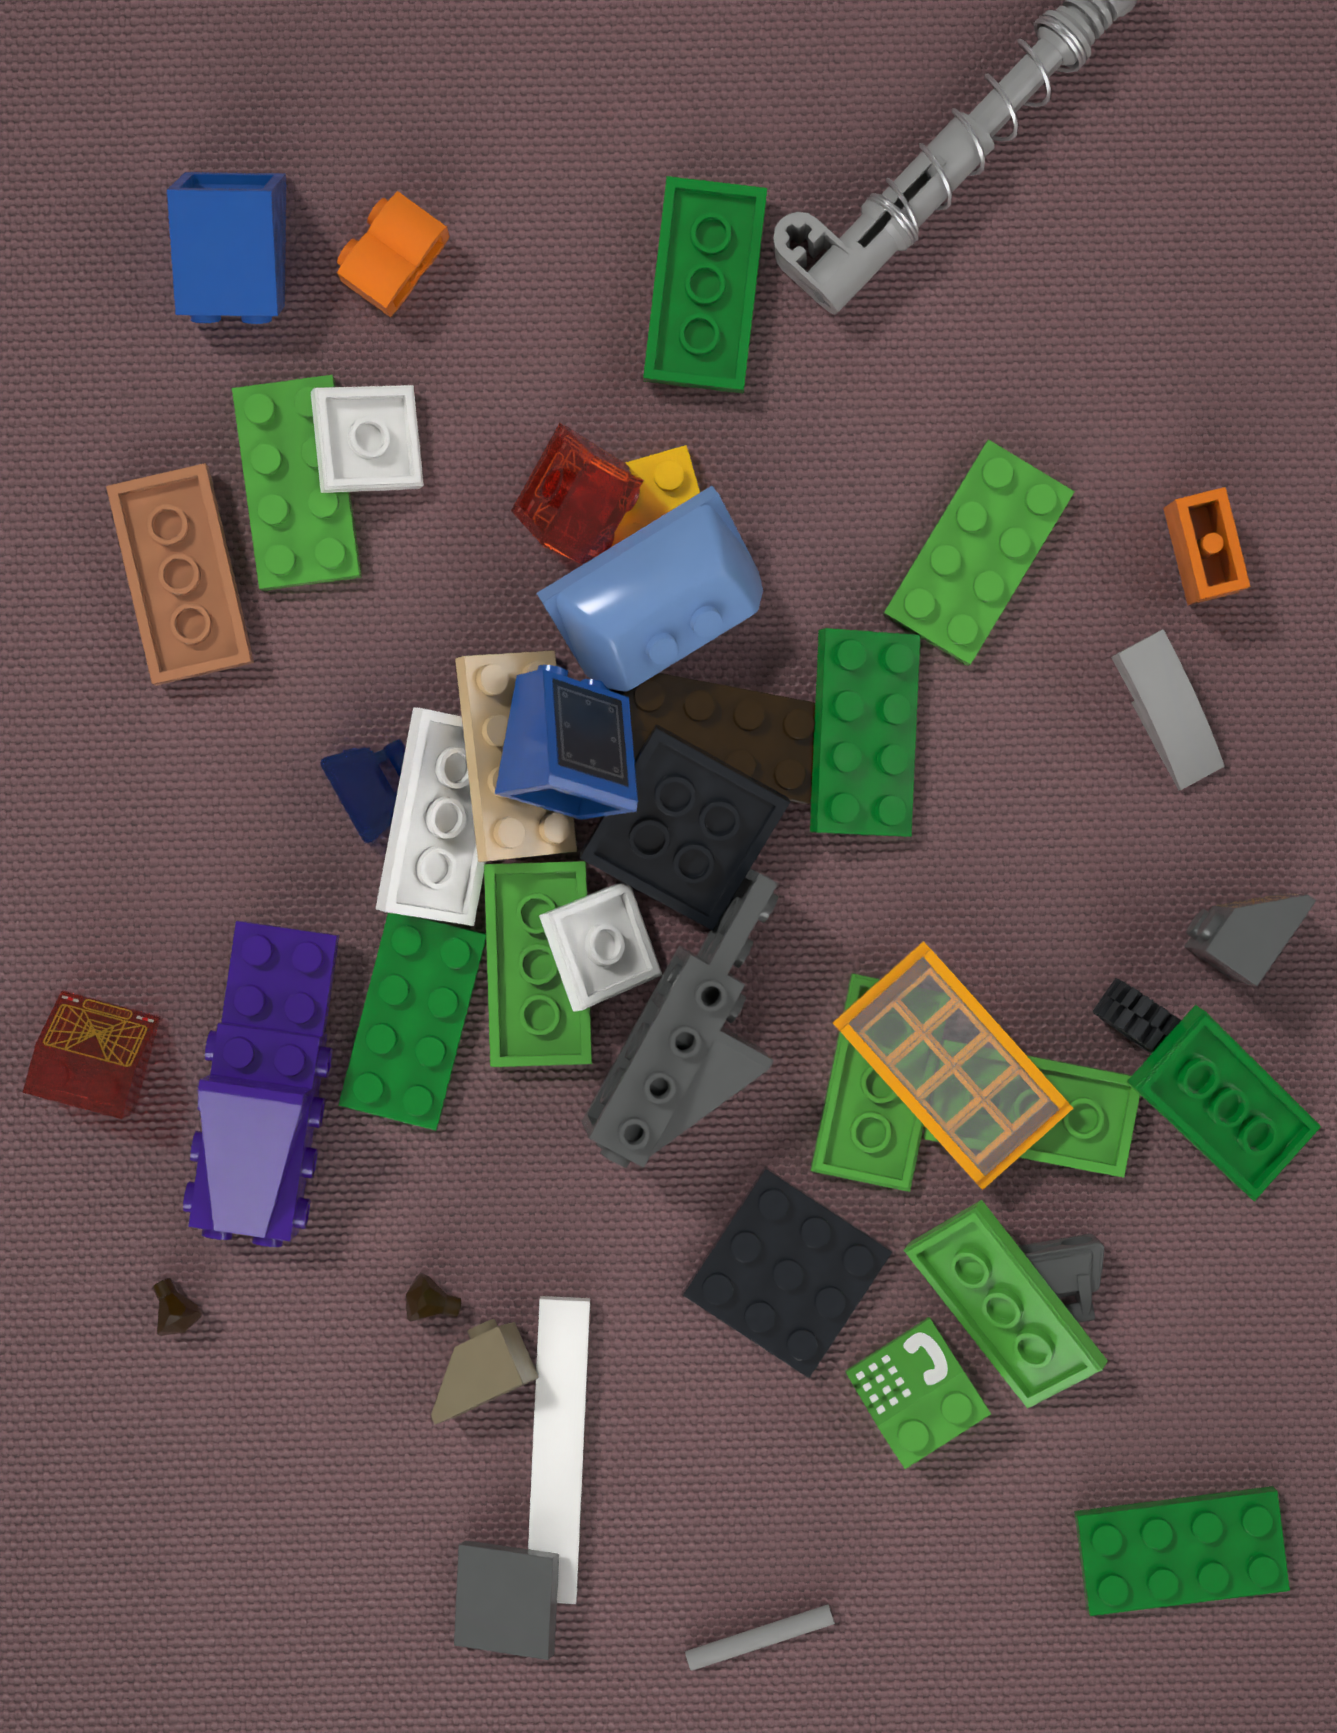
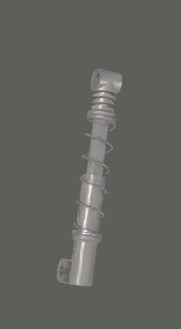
[773,0,1137,315]

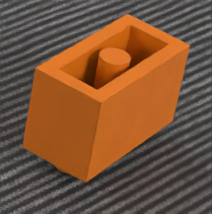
[1163,487,1251,605]

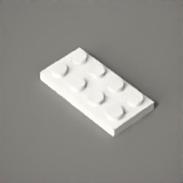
[376,707,486,926]

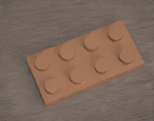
[106,463,254,686]

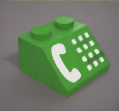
[845,1317,991,1469]

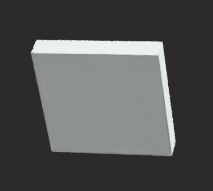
[311,385,424,493]
[539,882,662,1011]

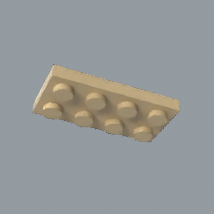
[455,651,577,862]

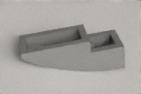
[1111,629,1225,791]

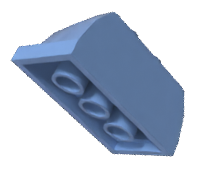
[536,486,763,691]

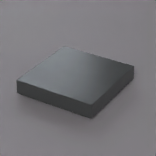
[454,1540,559,1660]

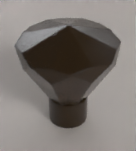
[406,1272,462,1322]
[152,1278,204,1336]

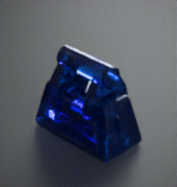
[320,739,406,845]

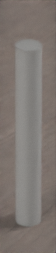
[685,1604,835,1671]

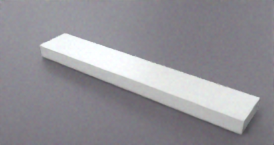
[528,1296,590,1604]

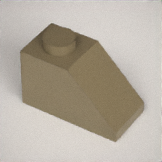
[431,1319,539,1425]

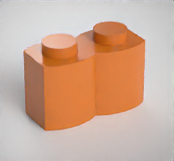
[337,191,450,317]

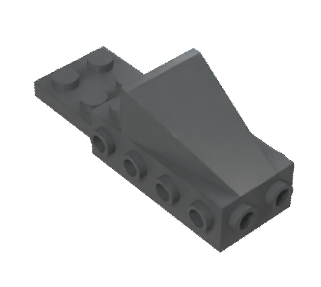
[581,869,779,1168]

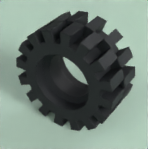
[1092,978,1181,1054]

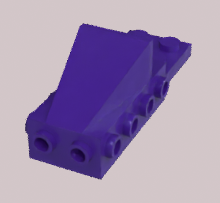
[183,921,339,1247]

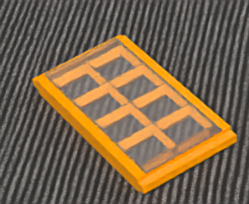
[832,941,1074,1190]

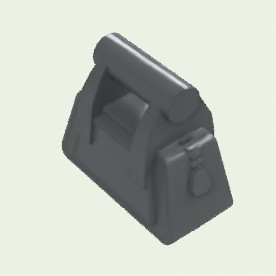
[1019,1234,1104,1323]

